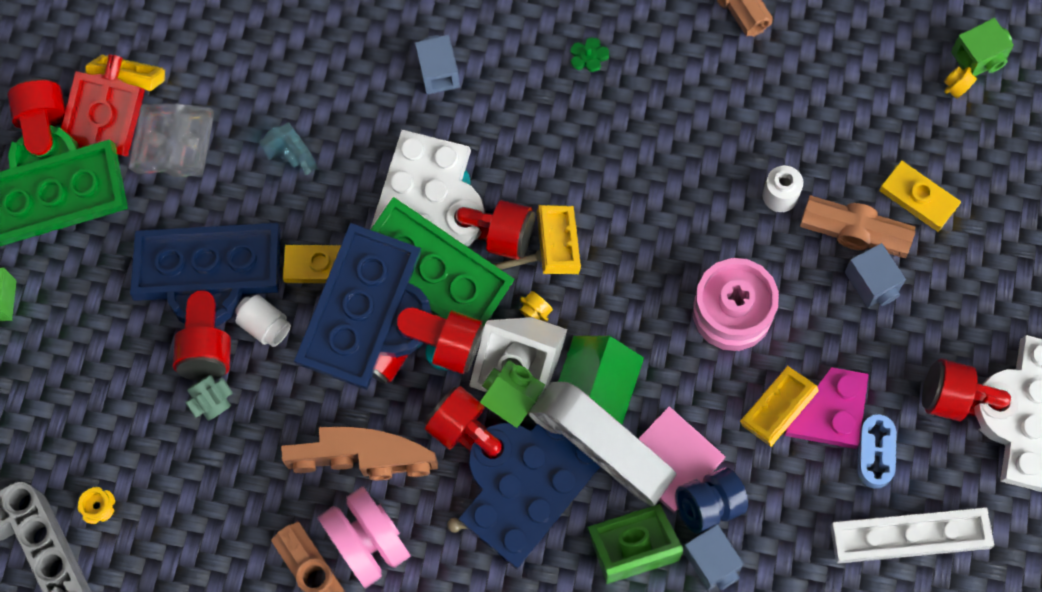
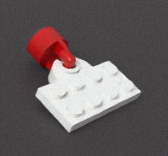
[370,130,535,260]
[922,335,1042,492]

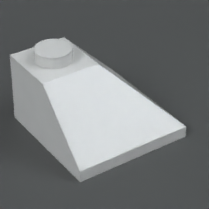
[469,317,567,406]

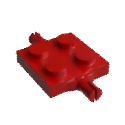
[61,54,145,157]

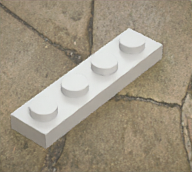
[830,508,994,564]

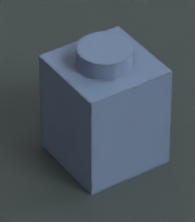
[415,35,460,95]
[844,243,906,308]
[683,524,744,591]

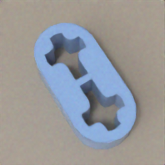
[858,414,896,489]

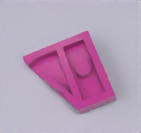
[784,367,869,449]

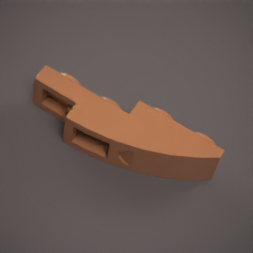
[281,426,438,481]

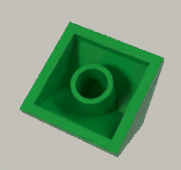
[558,336,644,425]

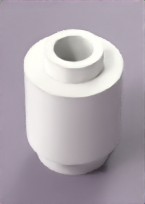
[763,165,803,212]
[235,295,291,347]

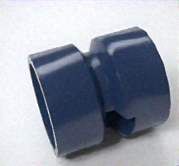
[675,468,748,534]

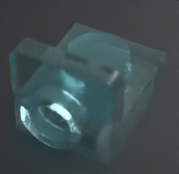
[259,122,318,175]

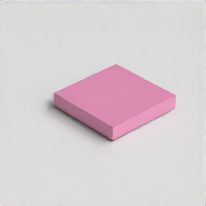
[638,406,726,513]

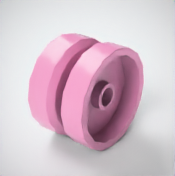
[693,258,779,351]
[317,486,411,588]

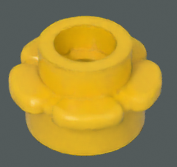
[944,66,977,99]
[520,291,553,322]
[78,487,115,524]

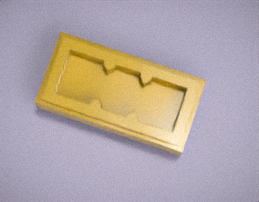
[85,55,165,91]
[879,161,961,232]
[537,205,581,274]
[283,245,341,283]
[740,366,819,447]

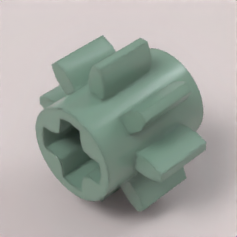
[186,374,233,421]

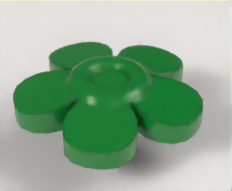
[571,38,609,72]

